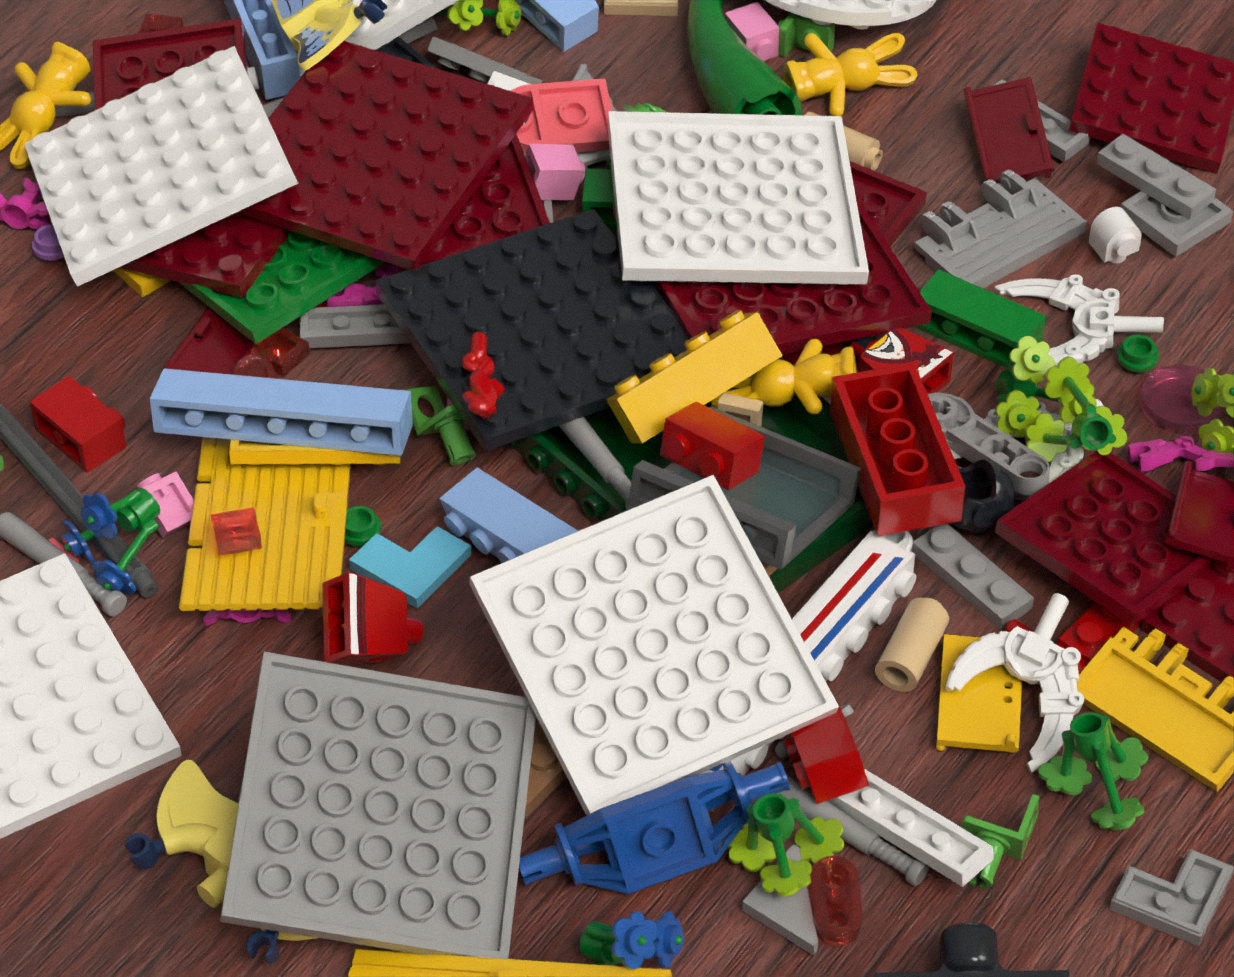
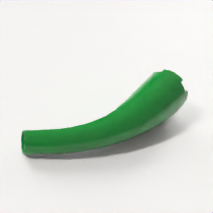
[687,0,802,115]

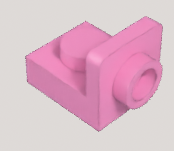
[137,472,194,538]

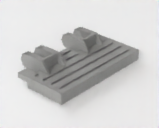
[914,169,1087,288]

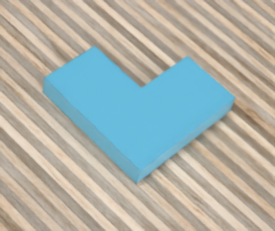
[349,526,471,609]

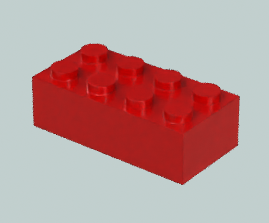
[830,363,965,536]

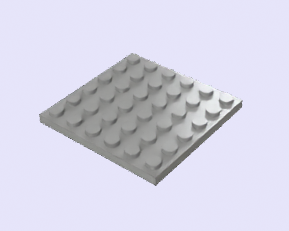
[220,652,536,959]

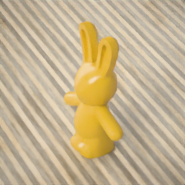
[782,33,917,116]
[0,42,91,169]
[711,339,857,415]

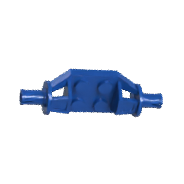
[519,761,790,894]

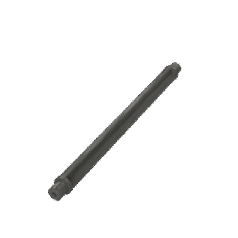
[0,402,159,598]

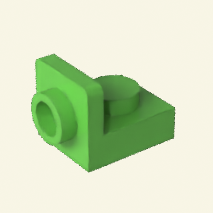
[778,13,835,57]

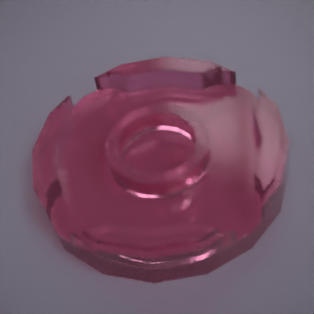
[1140,364,1223,435]

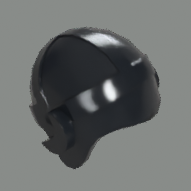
[950,459,1014,534]

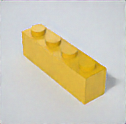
[606,310,782,443]

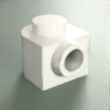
[1089,207,1141,263]

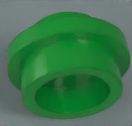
[1117,334,1159,372]
[345,506,381,546]

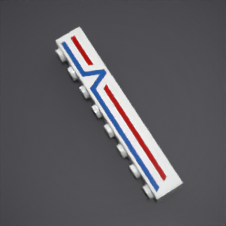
[698,531,916,811]

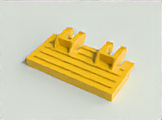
[1077,627,1234,792]

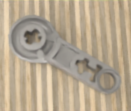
[928,393,1050,495]

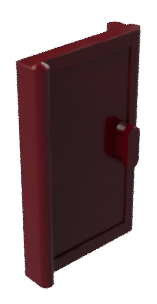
[963,77,1055,185]
[162,306,274,376]
[1164,461,1234,571]

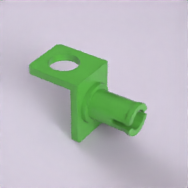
[405,386,476,466]
[962,794,1040,889]

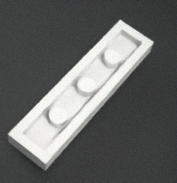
[828,769,994,887]

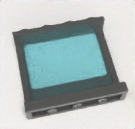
[628,407,861,569]

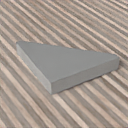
[742,844,818,956]

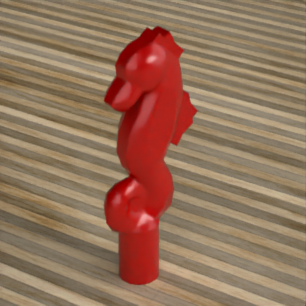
[462,332,505,418]

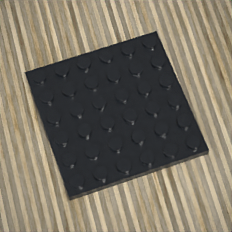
[375,209,689,451]

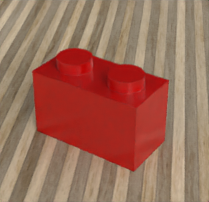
[29,376,127,473]
[660,401,765,490]
[784,701,870,804]

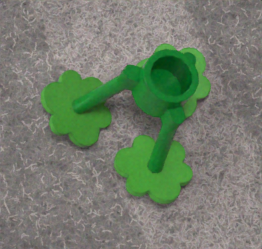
[1038,712,1148,831]

